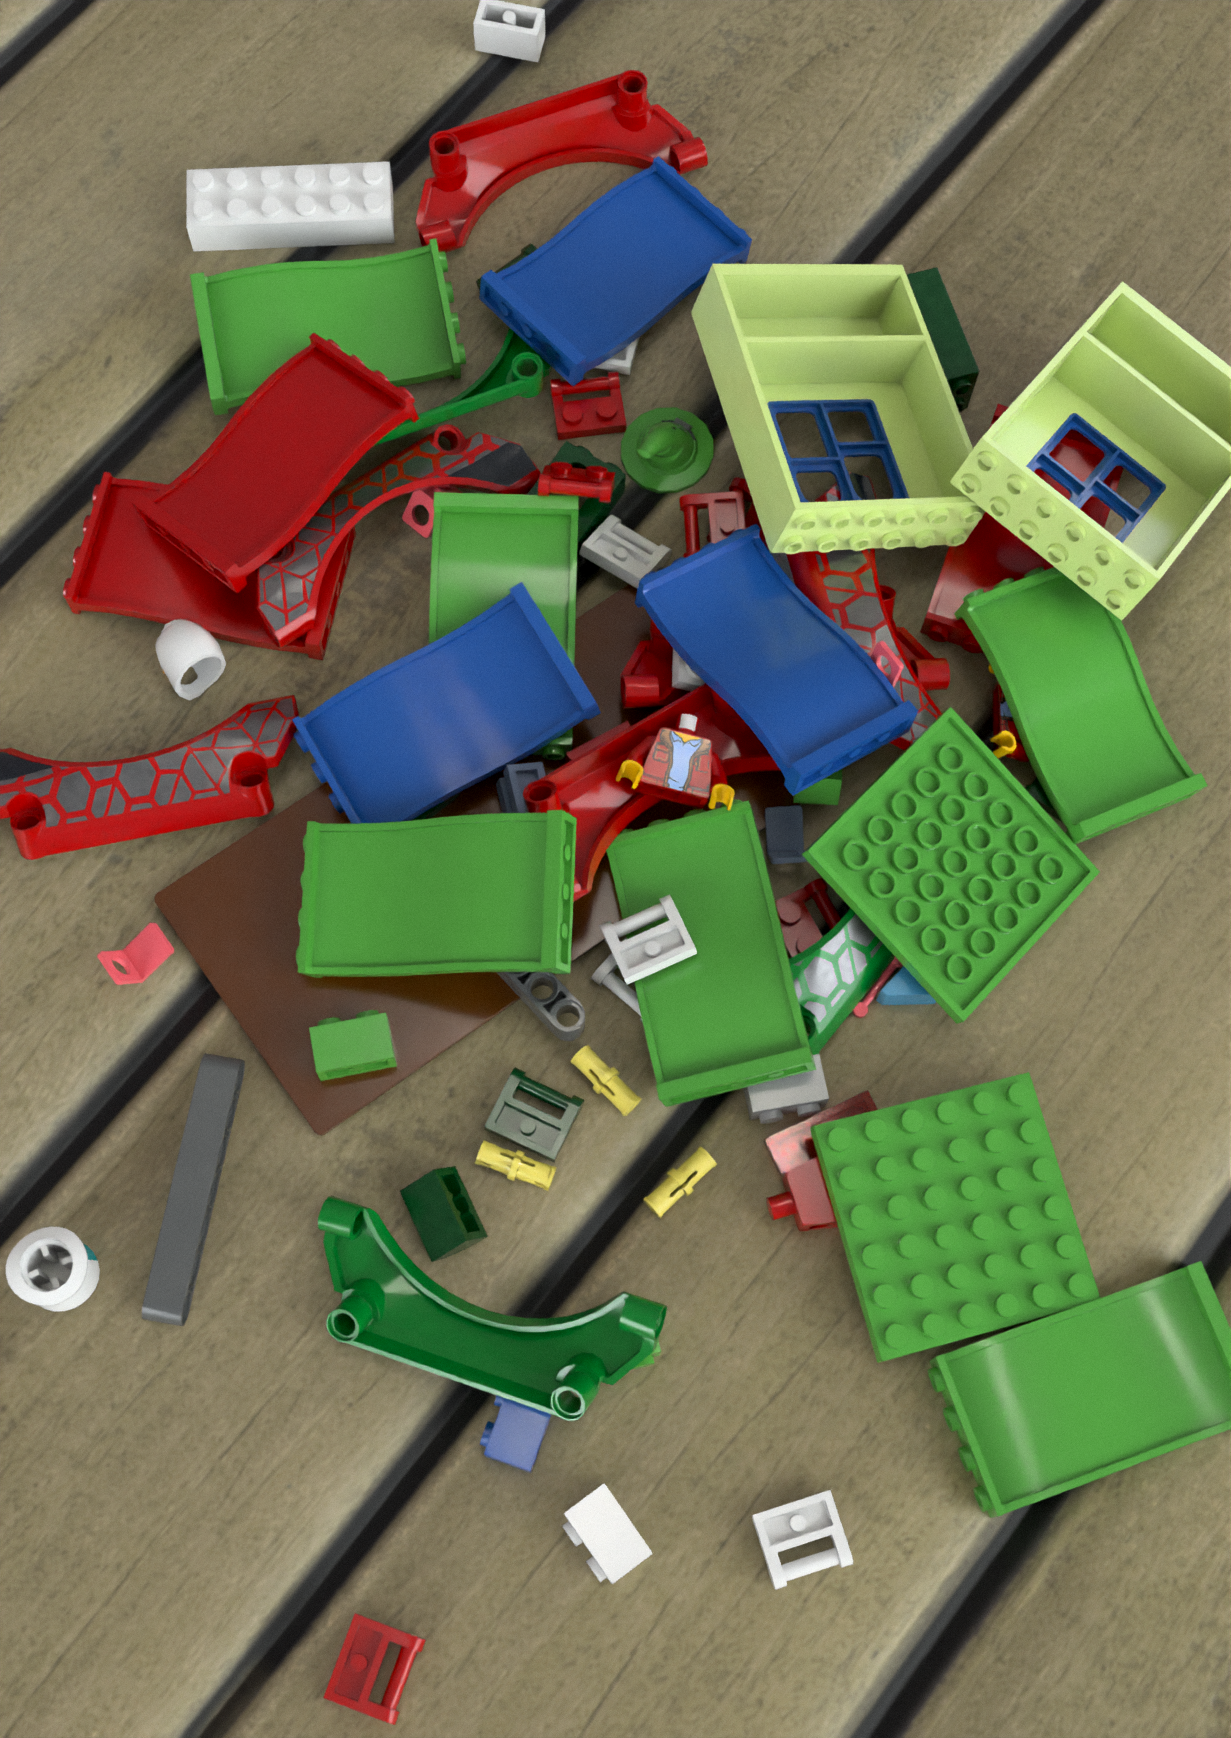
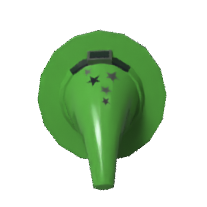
[621,407,714,493]

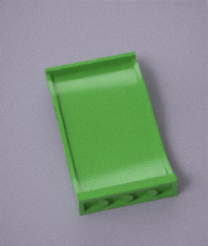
[190,239,466,415]
[429,492,579,760]
[954,567,1208,845]
[606,800,817,1107]
[296,810,577,978]
[928,1261,1231,1518]

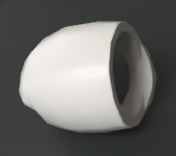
[155,619,226,700]

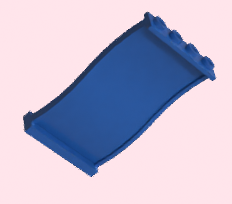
[479,156,752,386]
[634,524,918,796]
[292,582,601,824]

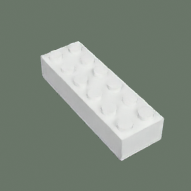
[186,162,395,251]

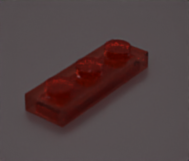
[763,1090,878,1177]

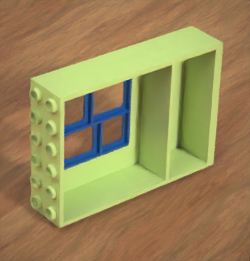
[691,264,986,554]
[950,281,1231,621]

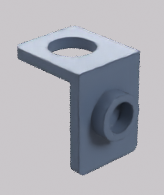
[765,805,808,864]

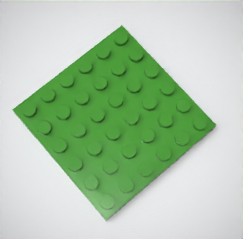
[802,707,1100,1024]
[810,1072,1100,1363]

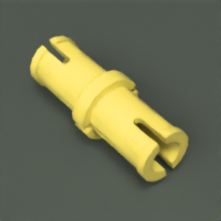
[570,1045,642,1117]
[475,1140,557,1191]
[643,1146,717,1218]

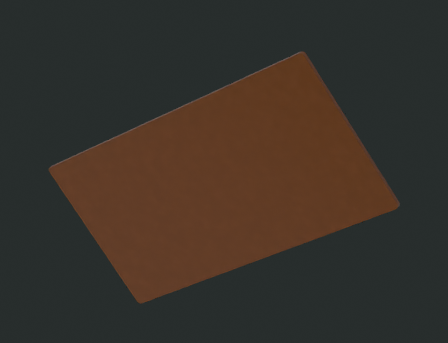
[154,584,801,1136]

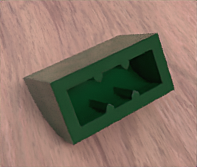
[400,1166,488,1262]

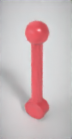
[852,957,903,1018]

